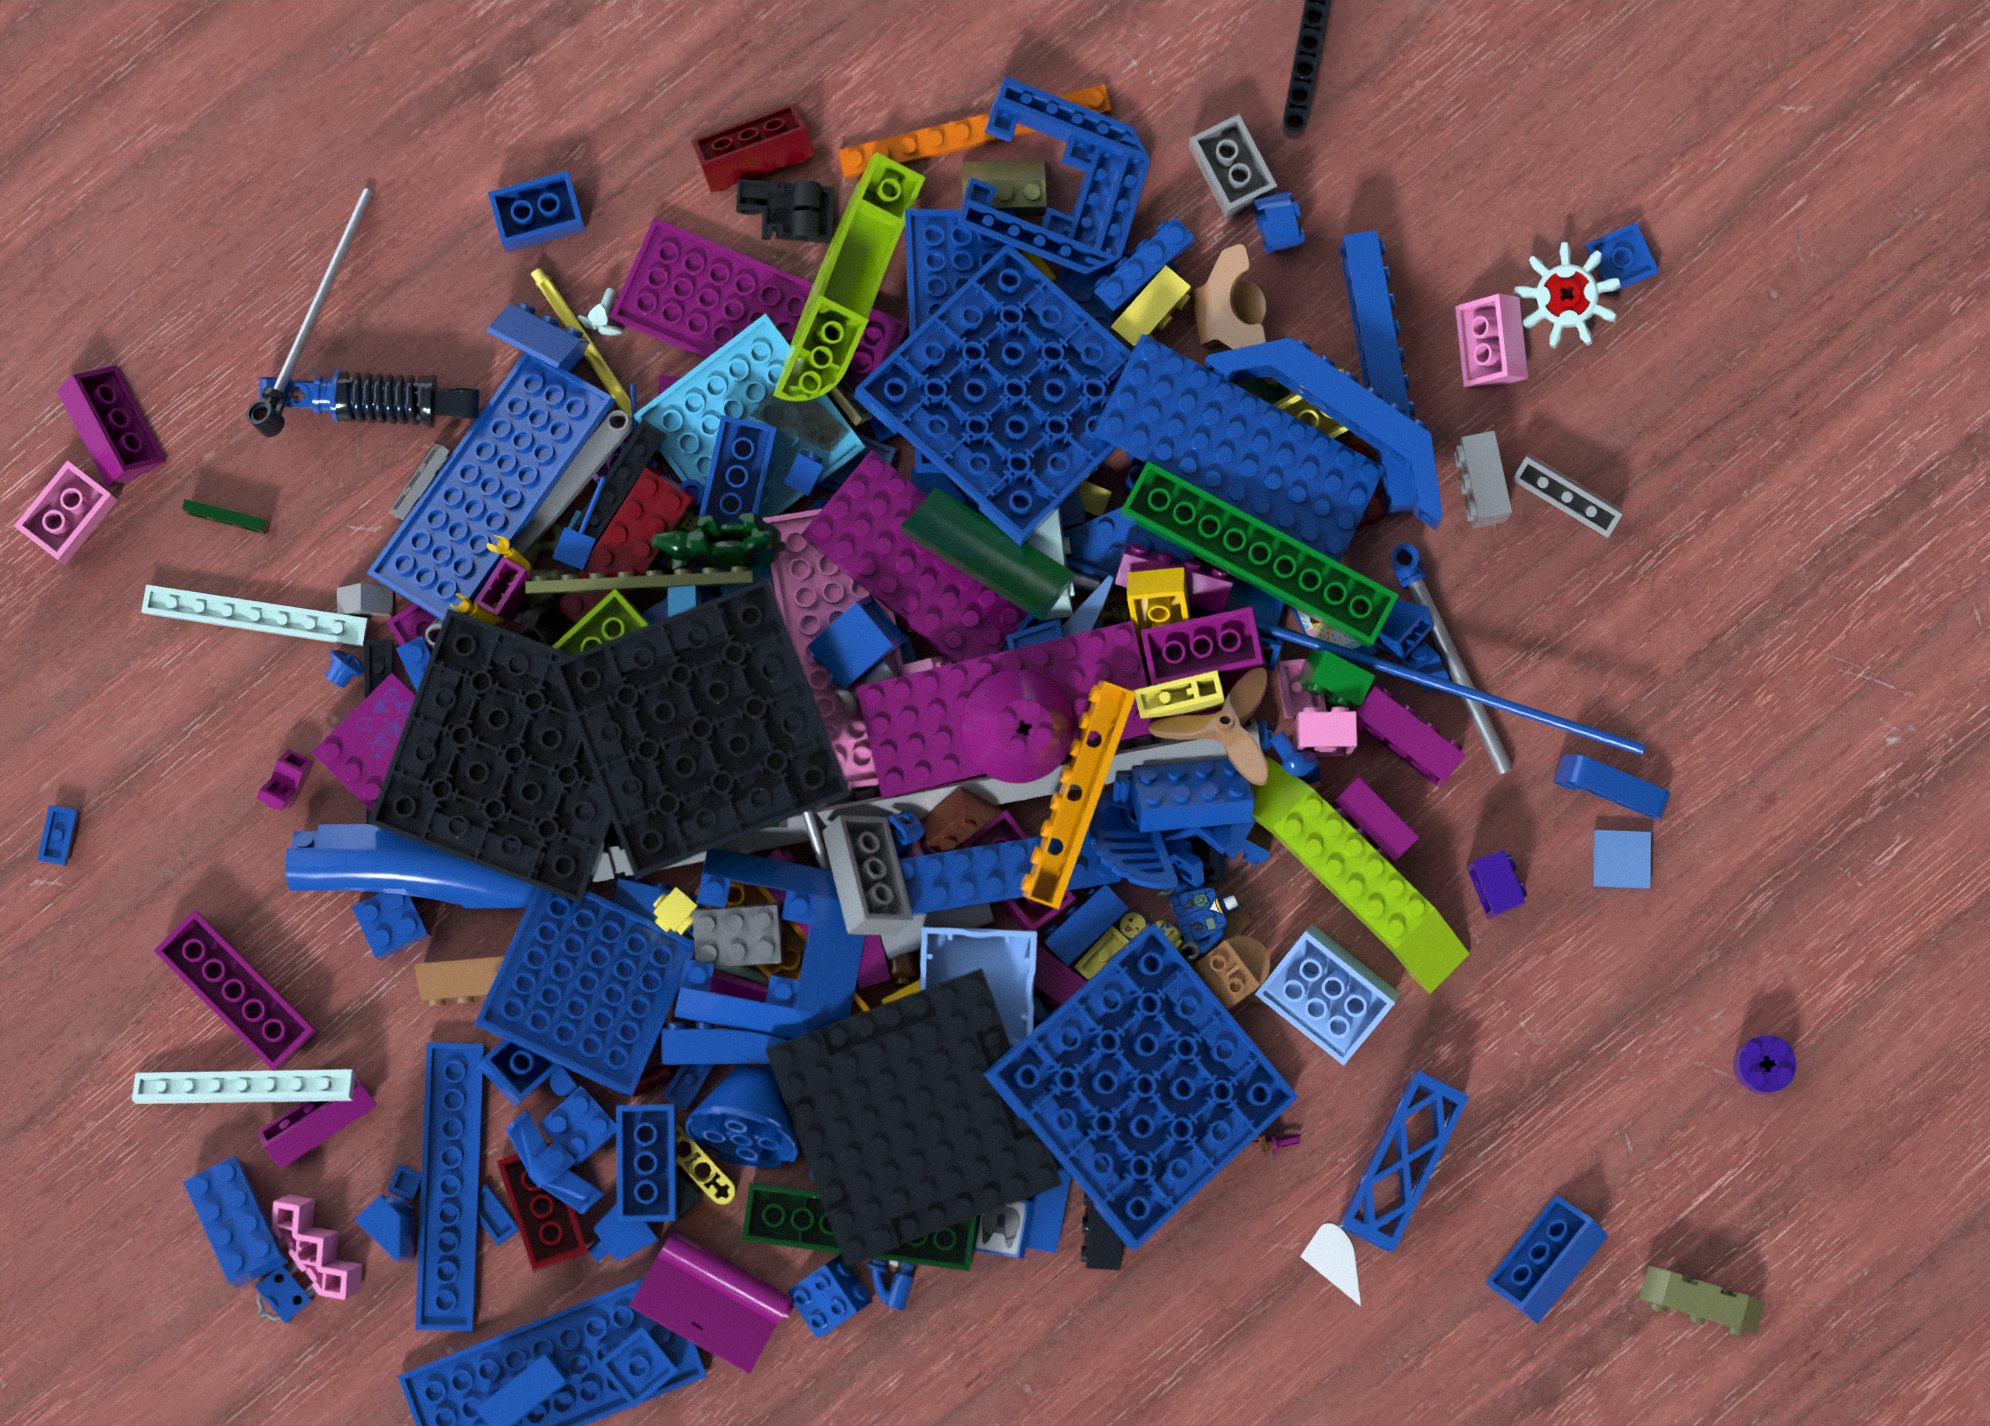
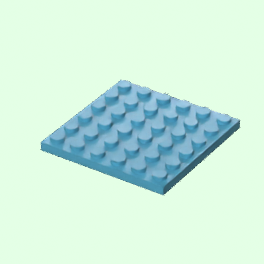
[633,314,867,520]

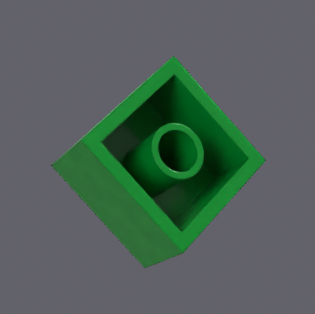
[1297,650,1375,709]

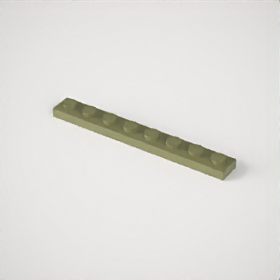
[525,566,755,596]

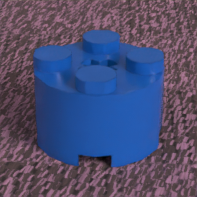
[1253,191,1305,253]

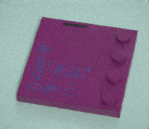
[311,673,415,812]

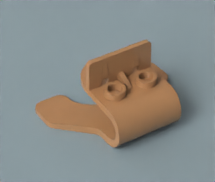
[1190,244,1268,349]
[1191,903,1270,1011]

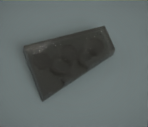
[750,387,850,452]

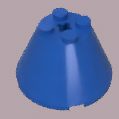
[686,1064,799,1169]

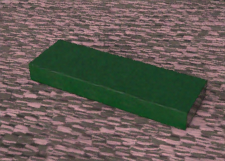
[182,499,270,535]

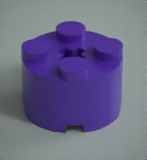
[1733,1035,1796,1094]

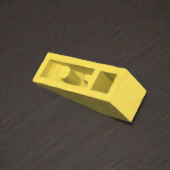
[1134,671,1225,719]

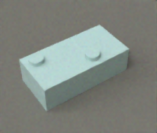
[1027,506,1075,621]

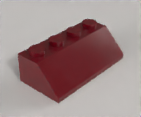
[691,103,815,193]

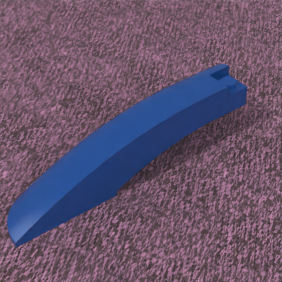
[285,824,536,908]

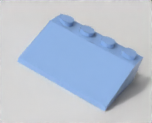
[1255,923,1400,1066]

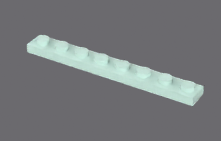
[141,585,369,647]
[132,1070,356,1104]

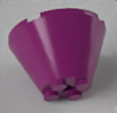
[960,669,1075,784]

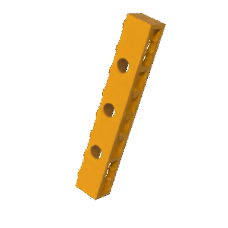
[1021,681,1136,909]

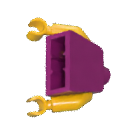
[450,535,531,625]

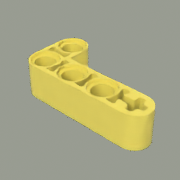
[677,1123,737,1205]

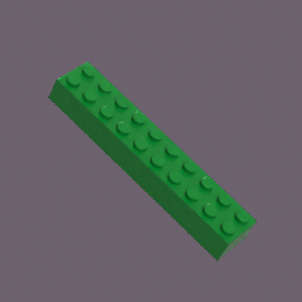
[1119,461,1399,648]

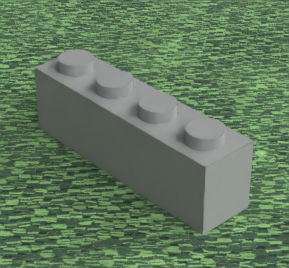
[1512,453,1625,538]

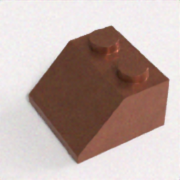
[922,787,1002,852]

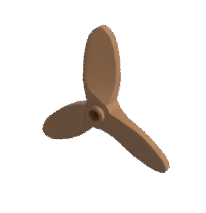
[1148,667,1269,785]

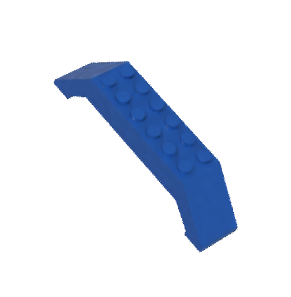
[1205,337,1443,530]

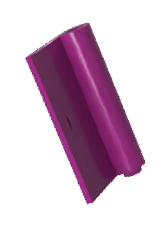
[629,1230,794,1375]

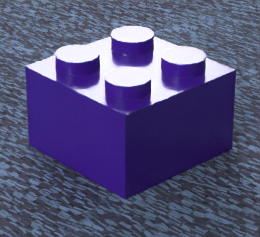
[1466,850,1528,920]

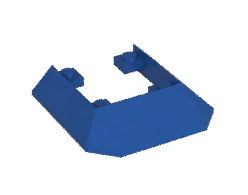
[957,76,1151,275]
[674,848,865,1039]

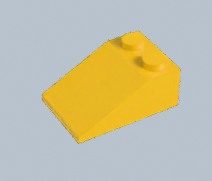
[1127,567,1191,656]

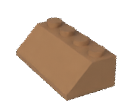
[414,956,504,1007]

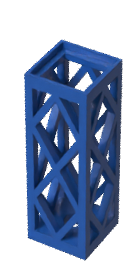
[1337,1071,1470,1252]

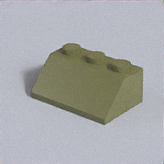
[962,160,1046,216]

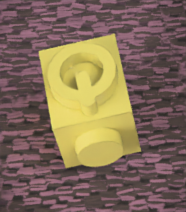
[653,887,698,935]

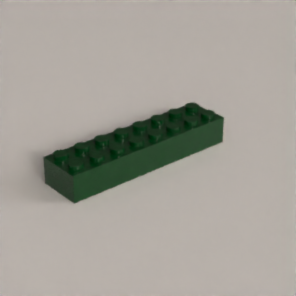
[741,1183,977,1271]

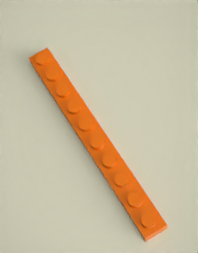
[838,84,1111,179]

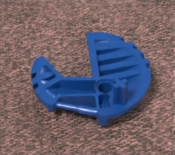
[1089,772,1231,889]

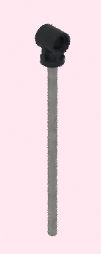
[246,188,373,437]

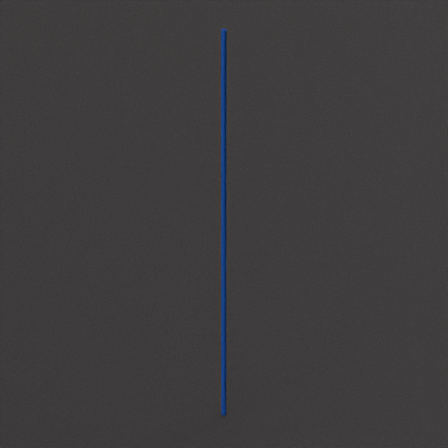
[817,479,1645,755]

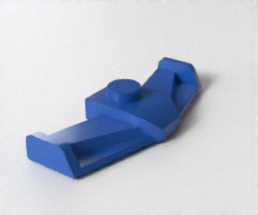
[505,1109,604,1214]

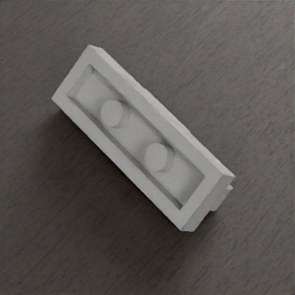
[388,443,449,520]

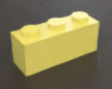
[1110,265,1191,351]

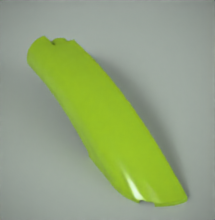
[773,152,926,401]

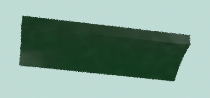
[901,487,1075,621]

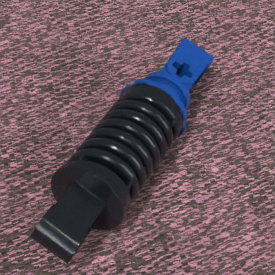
[259,369,480,428]

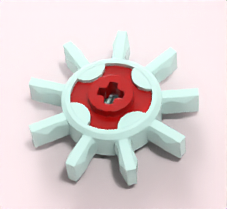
[1514,242,1621,348]

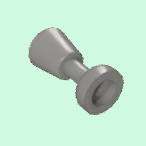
[834,660,895,715]

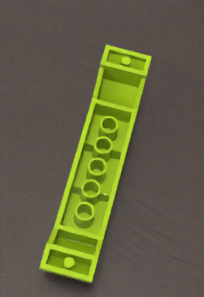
[1249,756,1470,994]

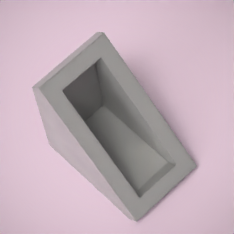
[337,583,394,616]

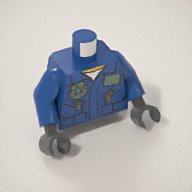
[1157,880,1239,963]

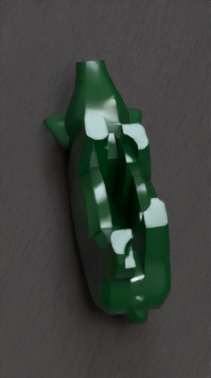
[651,513,786,571]

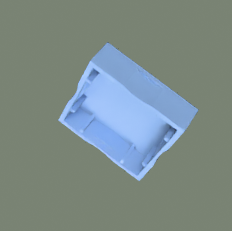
[920,926,1037,1046]

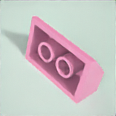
[1455,294,1528,388]

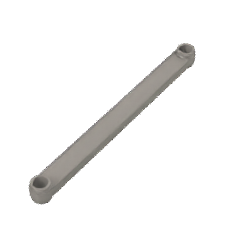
[425,410,633,649]

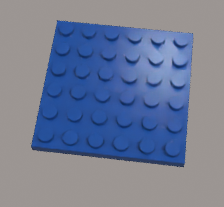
[474,887,695,1097]

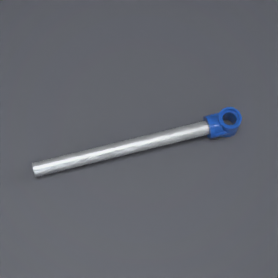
[1388,543,1514,775]

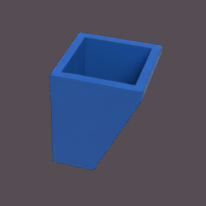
[807,596,908,689]

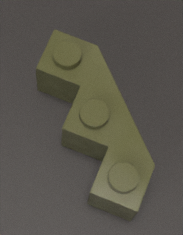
[1639,1266,1765,1337]

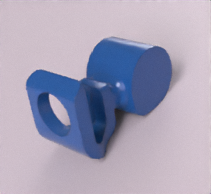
[888,810,924,859]

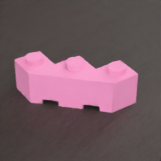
[271,1194,362,1300]

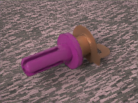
[1247,1134,1300,1158]

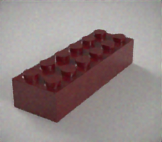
[556,467,699,623]

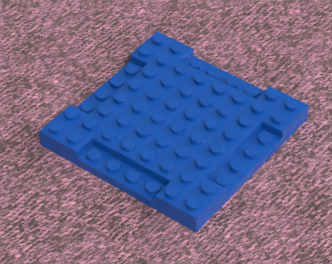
[854,244,1132,546]
[983,923,1298,1249]

